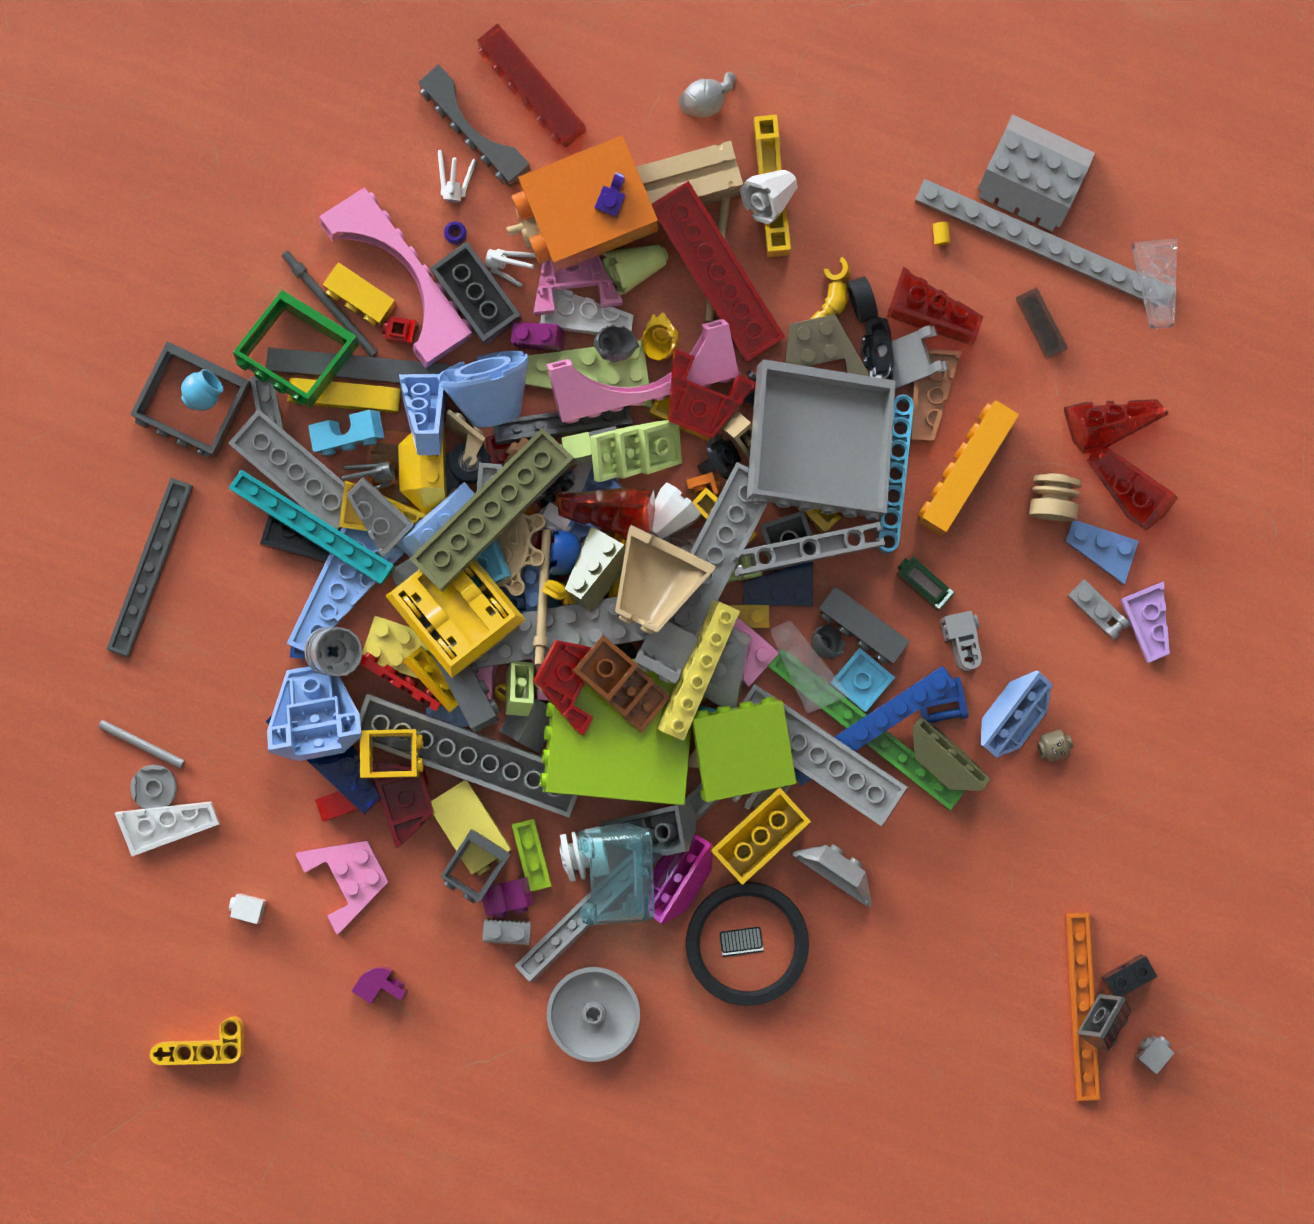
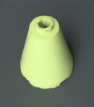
[602,244,668,295]

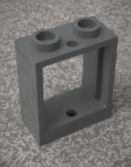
[440,829,512,903]

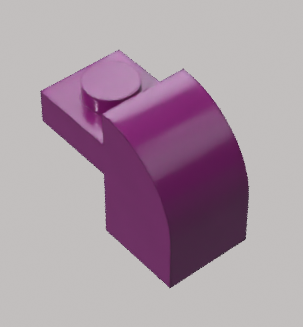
[352,967,408,1004]

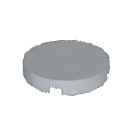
[130,765,178,809]

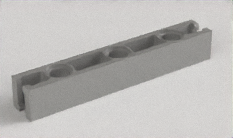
[731,522,885,577]

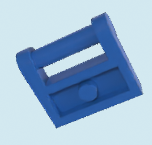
[919,677,968,723]

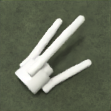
[438,150,476,203]
[485,249,536,287]

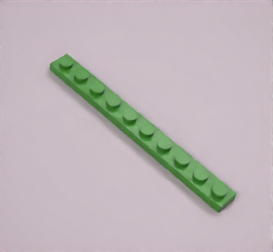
[768,648,964,810]

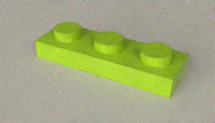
[512,819,552,891]

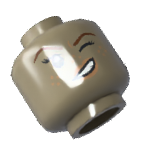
[1037,730,1073,763]

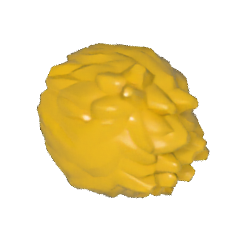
[641,312,679,361]

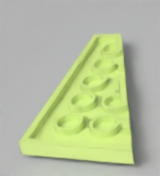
[525,340,652,408]

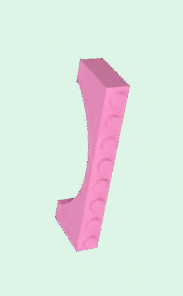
[319,187,472,369]
[547,319,739,424]

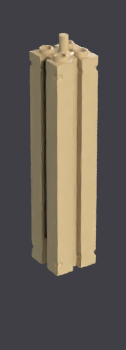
[506,141,743,253]

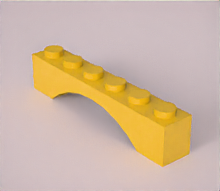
[753,115,791,257]

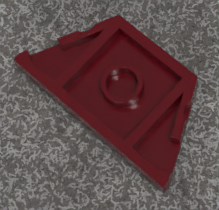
[373,761,435,848]

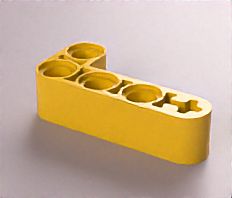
[150,1017,245,1065]

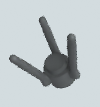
[342,462,395,491]

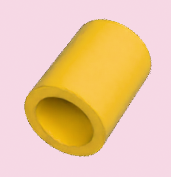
[933,222,950,246]

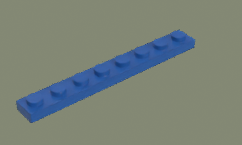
[794,665,956,786]

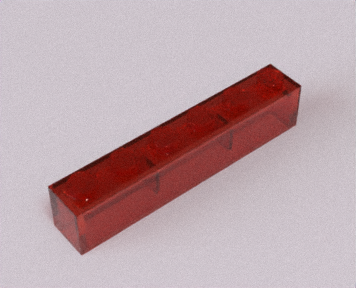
[477,23,586,148]

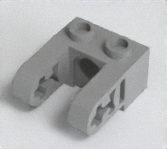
[939,610,982,671]

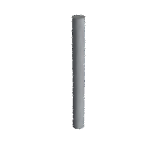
[98,720,185,769]

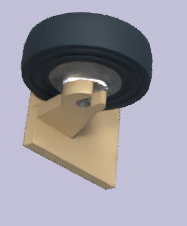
[445,409,490,483]

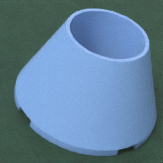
[438,351,529,428]

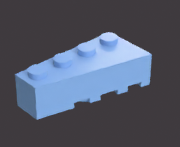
[399,374,447,456]

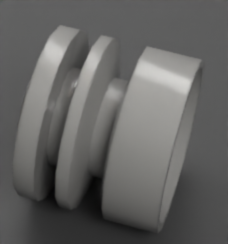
[304,627,363,677]

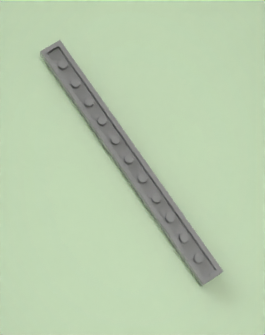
[915,179,1175,311]
[515,783,719,983]

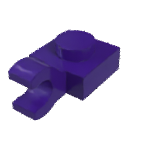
[594,172,625,218]

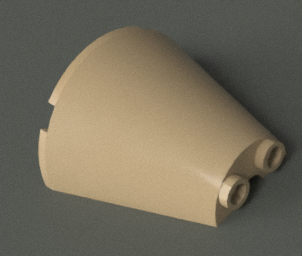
[615,525,716,635]

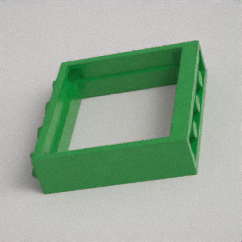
[233,290,359,408]

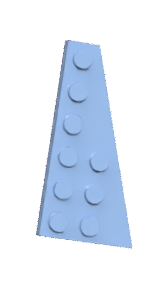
[287,528,405,652]

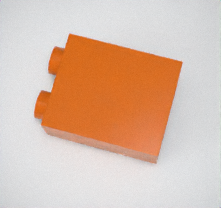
[511,135,658,272]

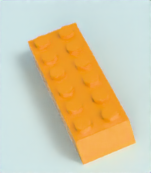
[918,400,1019,537]

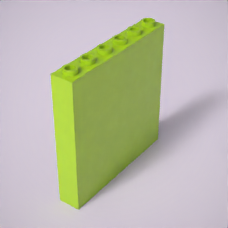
[540,659,692,805]

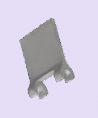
[877,325,948,389]

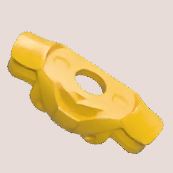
[542,580,577,605]

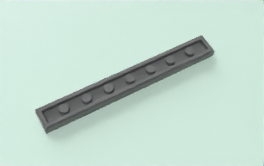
[266,347,450,384]
[106,478,193,658]

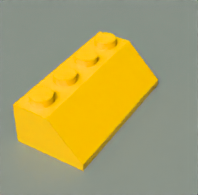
[711,787,811,885]

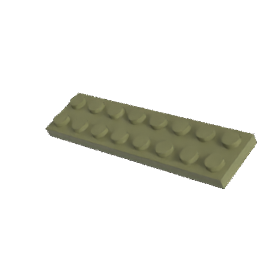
[410,428,576,592]

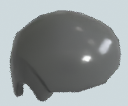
[811,625,846,659]

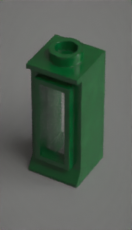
[896,556,955,612]

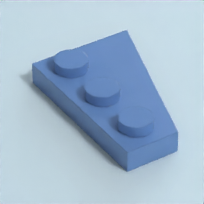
[1065,521,1139,585]

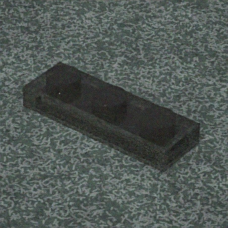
[1015,287,1068,359]

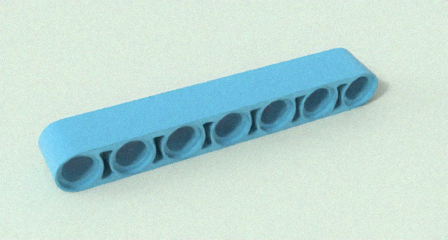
[877,395,914,554]

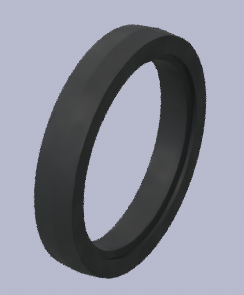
[686,882,809,1006]

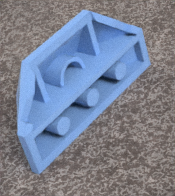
[397,482,475,558]
[981,670,1053,758]

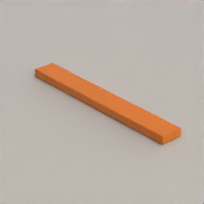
[1065,912,1101,1102]

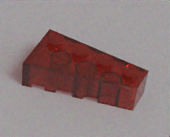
[886,267,984,346]

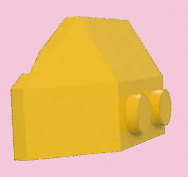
[398,422,447,514]

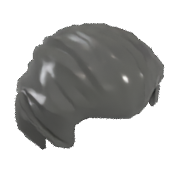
[593,324,639,363]

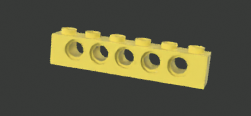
[657,600,740,741]

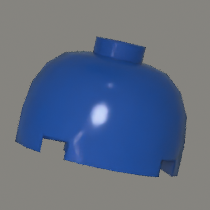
[549,529,582,576]

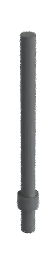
[281,250,378,357]

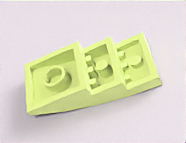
[590,420,682,482]

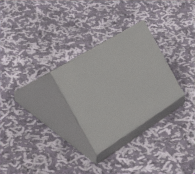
[499,698,550,753]

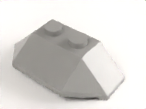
[791,844,872,908]

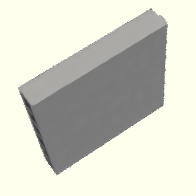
[747,359,895,521]

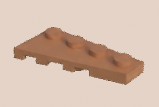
[910,349,962,442]

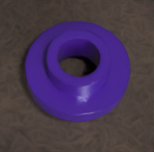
[444,221,467,244]

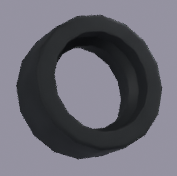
[847,276,878,322]

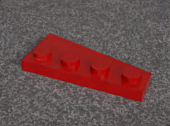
[360,652,441,711]

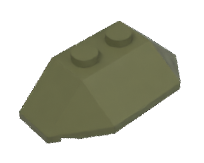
[912,716,990,791]

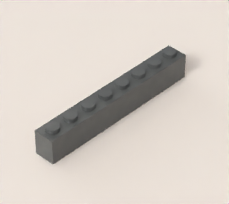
[390,559,500,733]

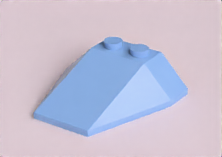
[267,667,362,761]

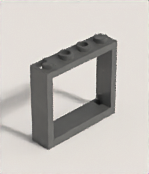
[130,341,252,458]

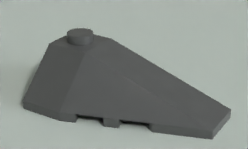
[601,804,697,856]

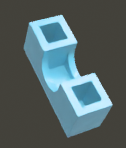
[308,410,384,456]

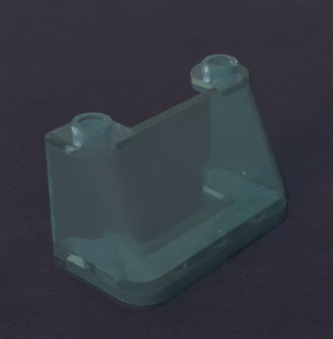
[578,822,654,925]

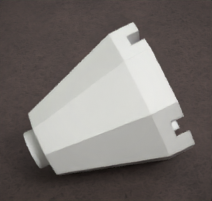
[740,170,798,224]
[643,483,701,540]

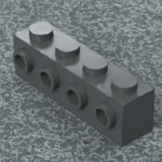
[818,586,910,665]

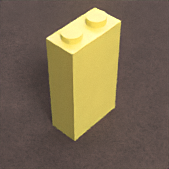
[431,780,512,876]

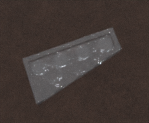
[1131,238,1177,329]

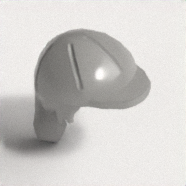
[679,72,737,118]

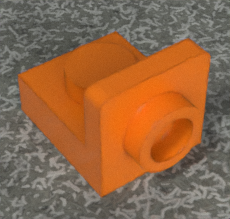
[686,473,722,497]

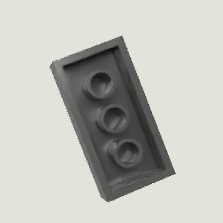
[430,242,522,346]

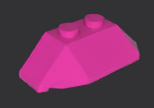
[645,833,713,924]

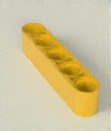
[287,378,401,413]

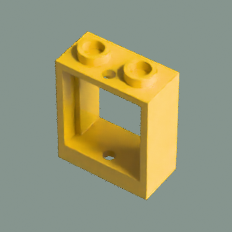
[360,729,423,779]

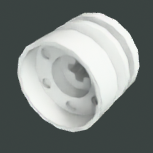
[560,827,609,882]

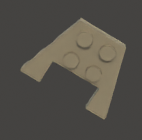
[785,314,869,376]

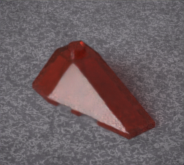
[1064,399,1168,454]
[1086,442,1178,531]
[557,487,655,540]

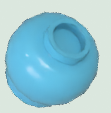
[181,369,224,411]

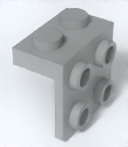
[634,620,698,684]

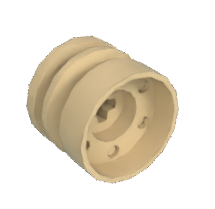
[1029,473,1082,522]

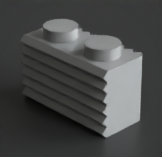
[483,918,532,945]

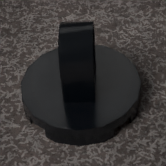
[697,435,741,480]

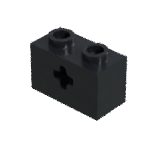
[1101,954,1158,997]

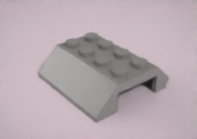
[977,115,1095,232]

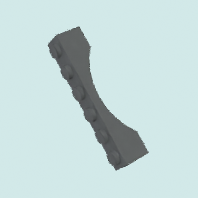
[418,64,531,187]

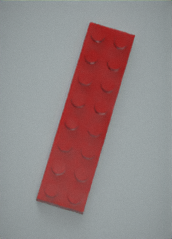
[651,180,785,362]

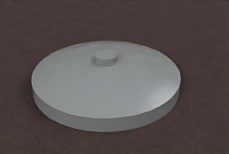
[547,967,640,1062]

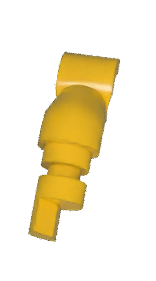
[810,257,851,319]

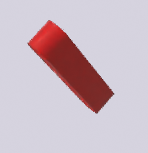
[315,765,429,822]

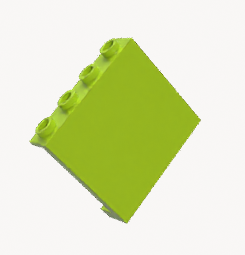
[692,697,797,802]

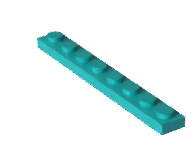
[228,470,395,586]

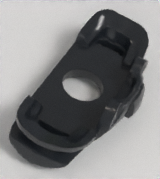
[861,317,894,380]

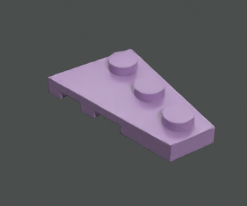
[1120,581,1170,663]

